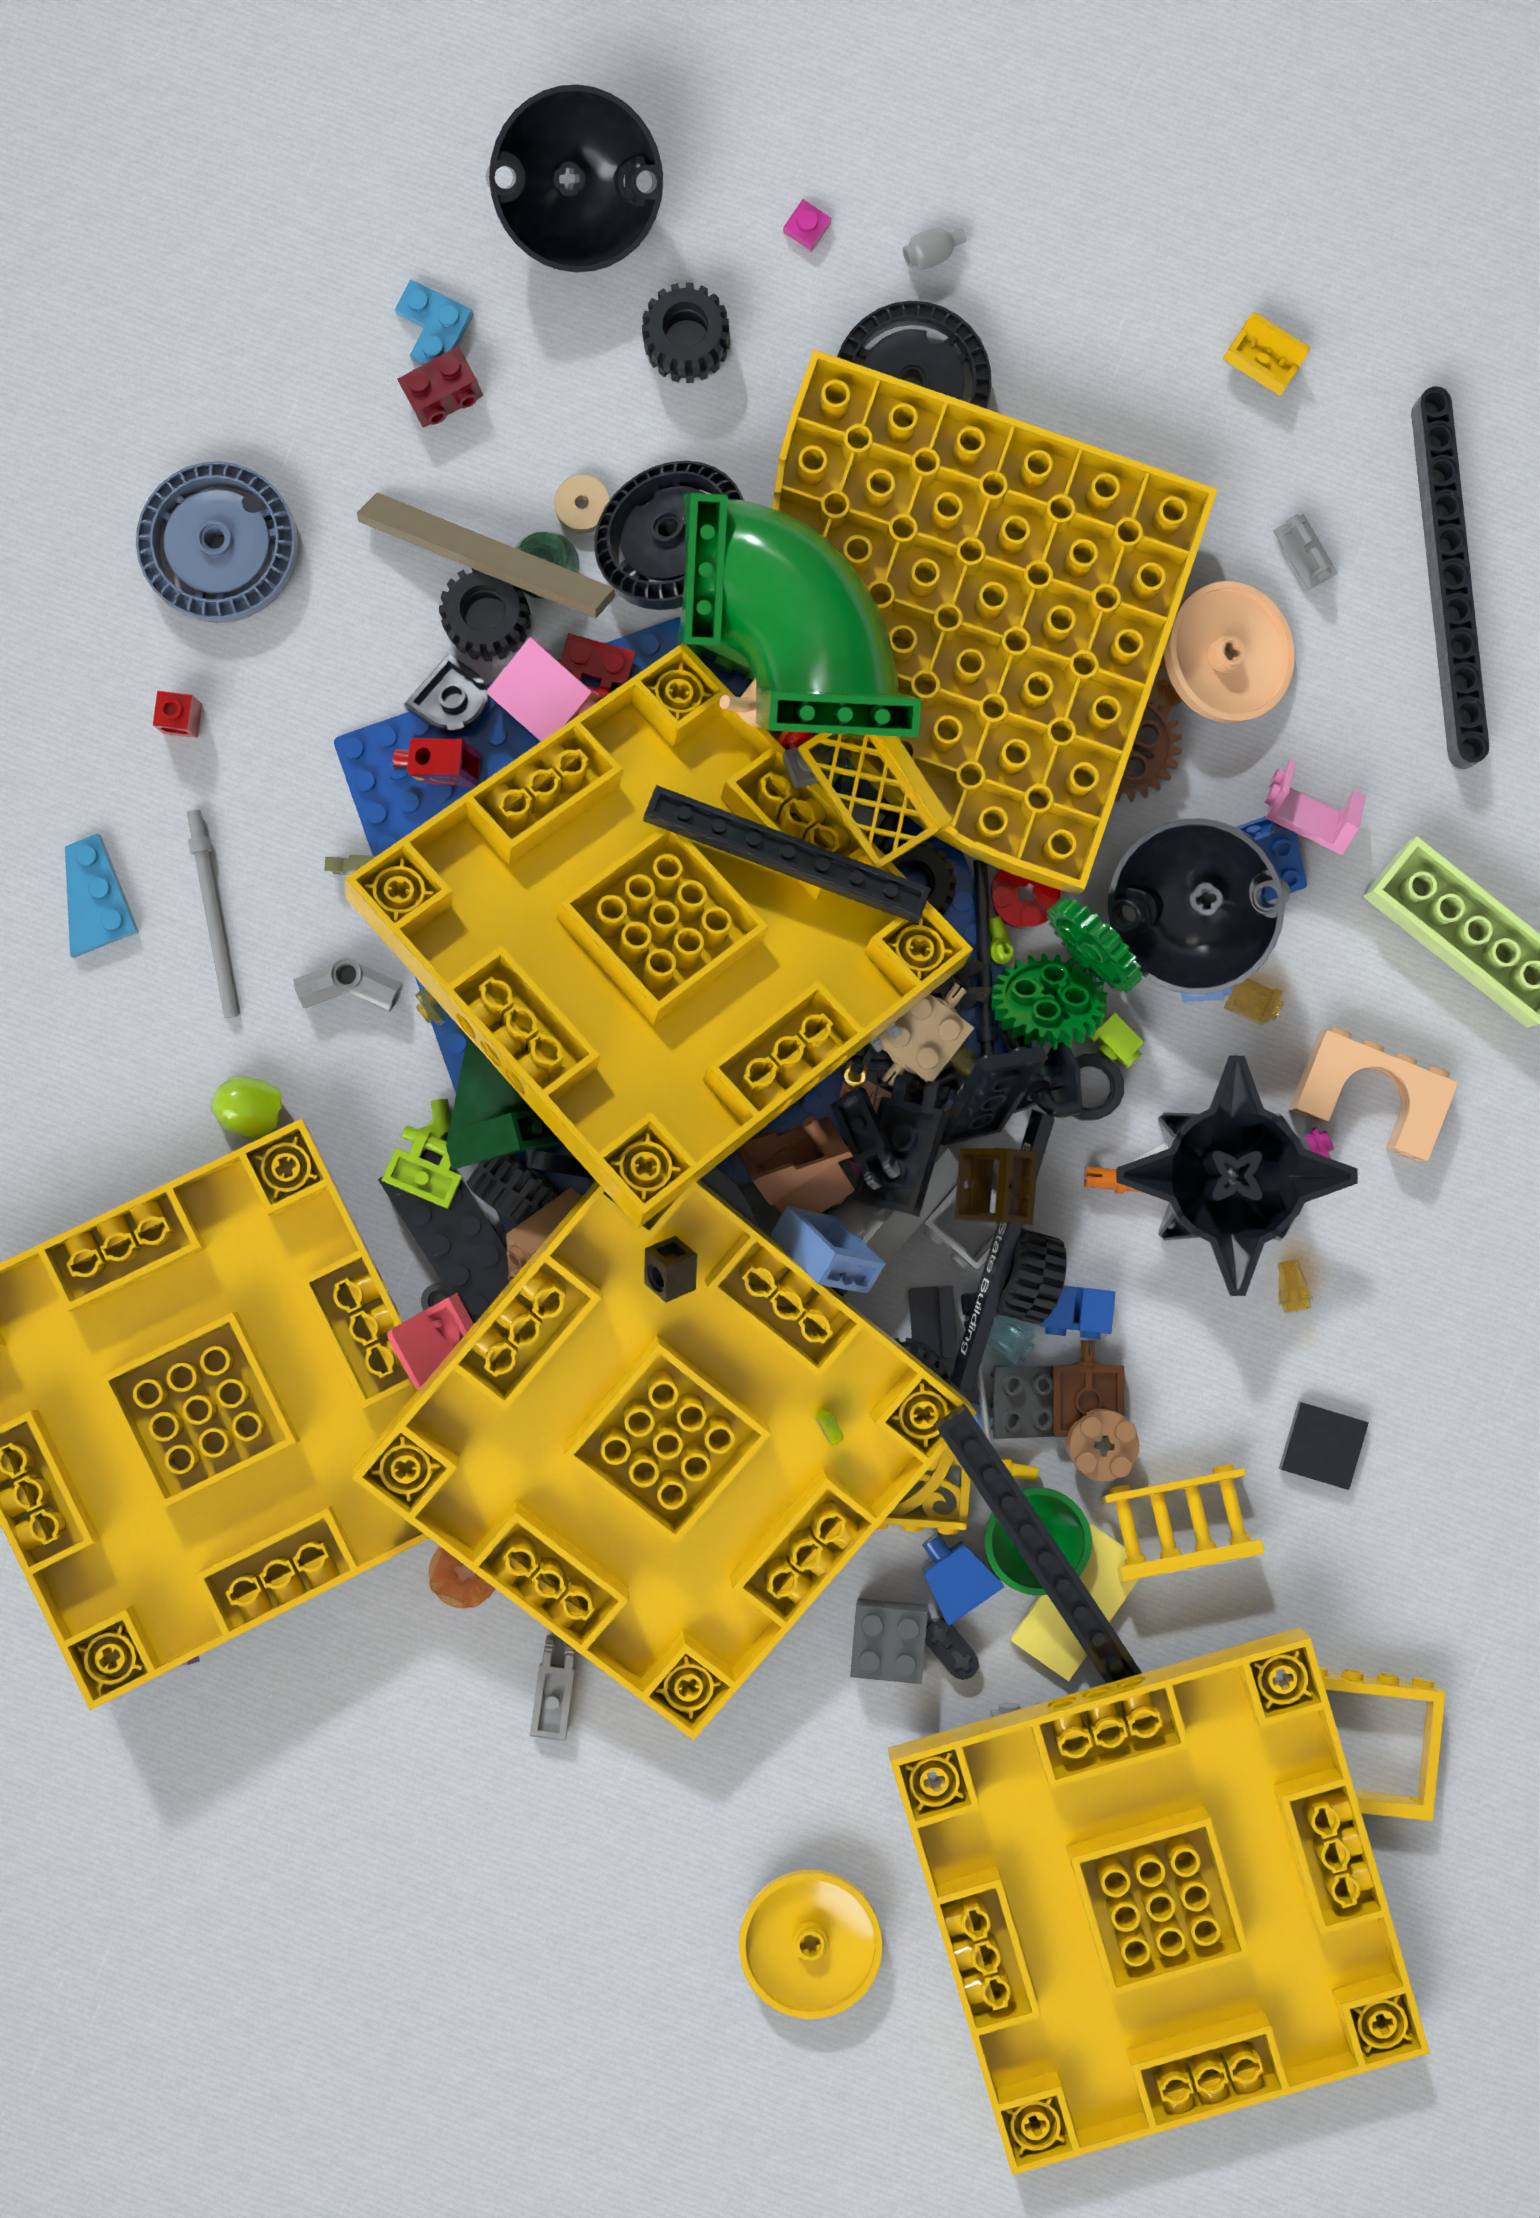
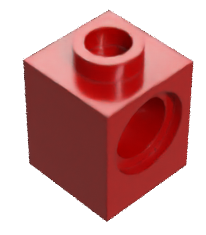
[153,691,202,738]

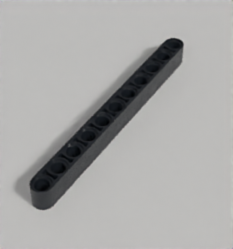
[1411,386,1489,769]

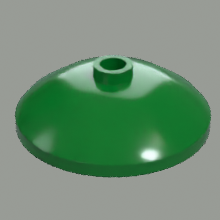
[984,1487,1092,1595]

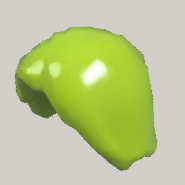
[211,1077,282,1141]

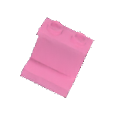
[486,637,601,741]
[1264,759,1366,855]

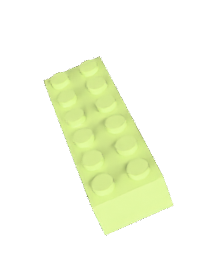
[1362,836,1540,1028]

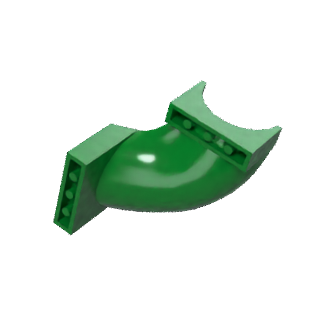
[677,493,922,737]

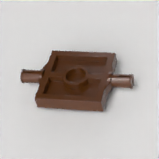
[1052,1340,1124,1448]

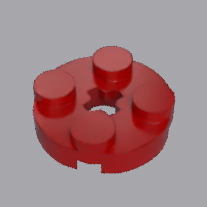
[991,869,1061,929]

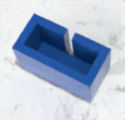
[1037,1285,1115,1340]

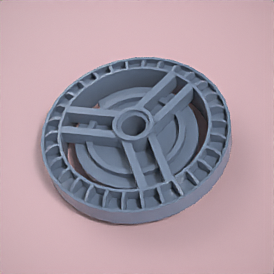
[136,461,298,623]

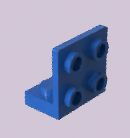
[1237,816,1307,902]

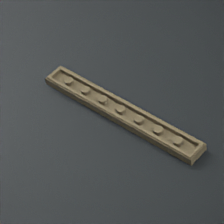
[357,493,615,619]

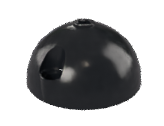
[485,84,663,273]
[1108,818,1290,994]

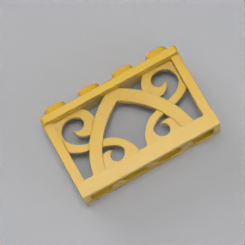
[877,1447,970,1534]

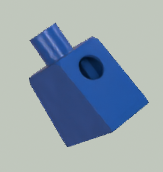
[922,1533,1004,1626]

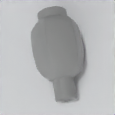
[903,228,966,269]

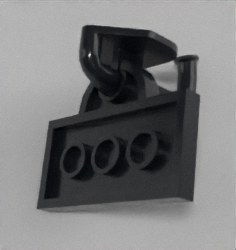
[940,1020,1082,1146]

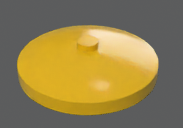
[739,1869,882,2019]

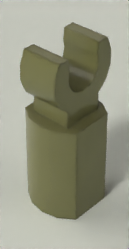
[324,855,376,876]

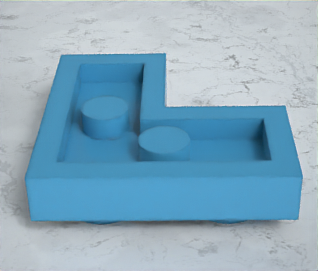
[395,279,474,365]

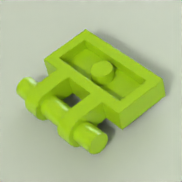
[381,1125,463,1209]

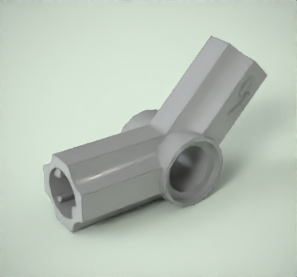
[293,958,403,1012]

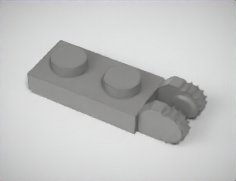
[530,1635,576,1741]

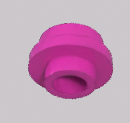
[1305,1127,1335,1159]

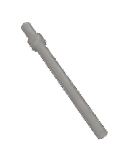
[187,810,238,1018]

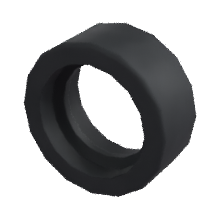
[1072,1054,1124,1121]

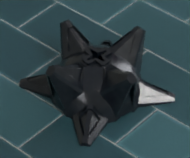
[1116,1055,1358,1296]

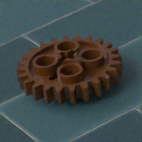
[1115,698,1182,803]

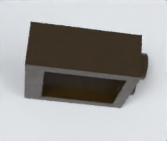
[954,1148,1039,1225]

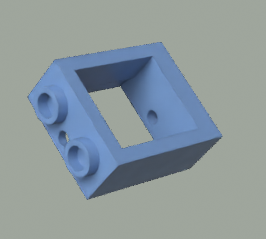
[770,1205,886,1294]

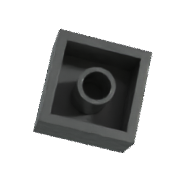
[850,1598,928,1684]

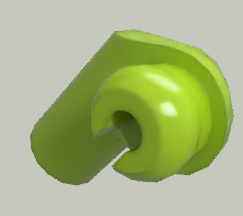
[990,916,1014,964]
[419,1099,451,1140]

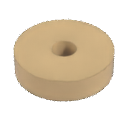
[554,475,610,533]

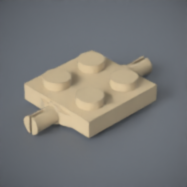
[878,983,974,1088]

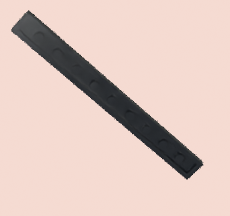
[934,1404,1142,1684]

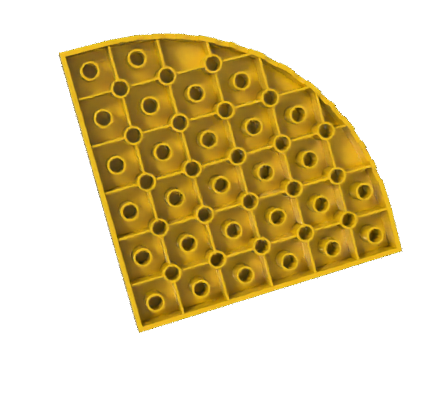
[772,349,1218,896]

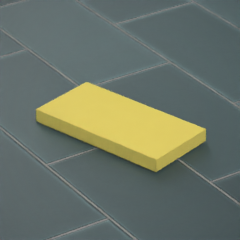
[1009,1522,1139,1682]

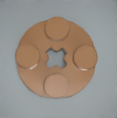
[1066,1409,1140,1482]

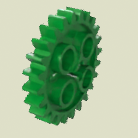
[1047,897,1143,993]
[991,953,1108,1050]

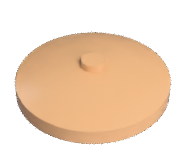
[1164,581,1295,723]

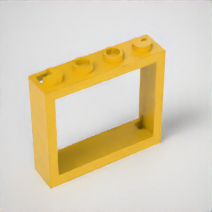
[1319,1666,1446,1821]

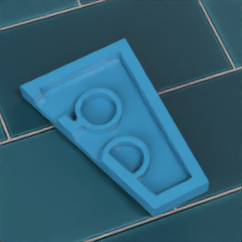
[65,834,139,958]

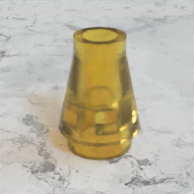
[1277,1260,1314,1313]

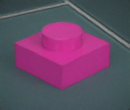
[783,199,831,251]

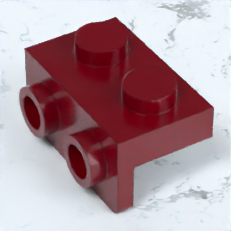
[397,346,483,428]

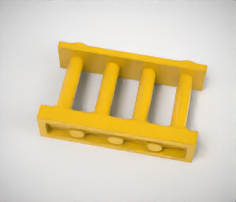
[1101,1464,1265,1583]

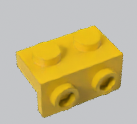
[1222,312,1311,396]

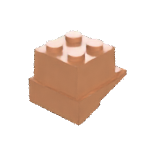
[737,1116,855,1214]

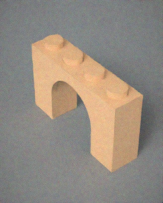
[1288,1027,1459,1162]

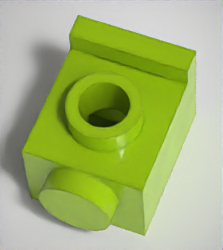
[1085,1012,1145,1068]

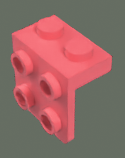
[387,1293,474,1391]

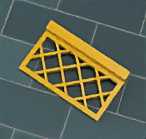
[798,733,952,869]

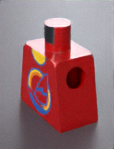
[393,738,482,788]

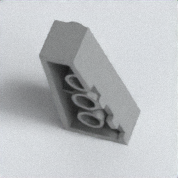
[827,1144,959,1267]

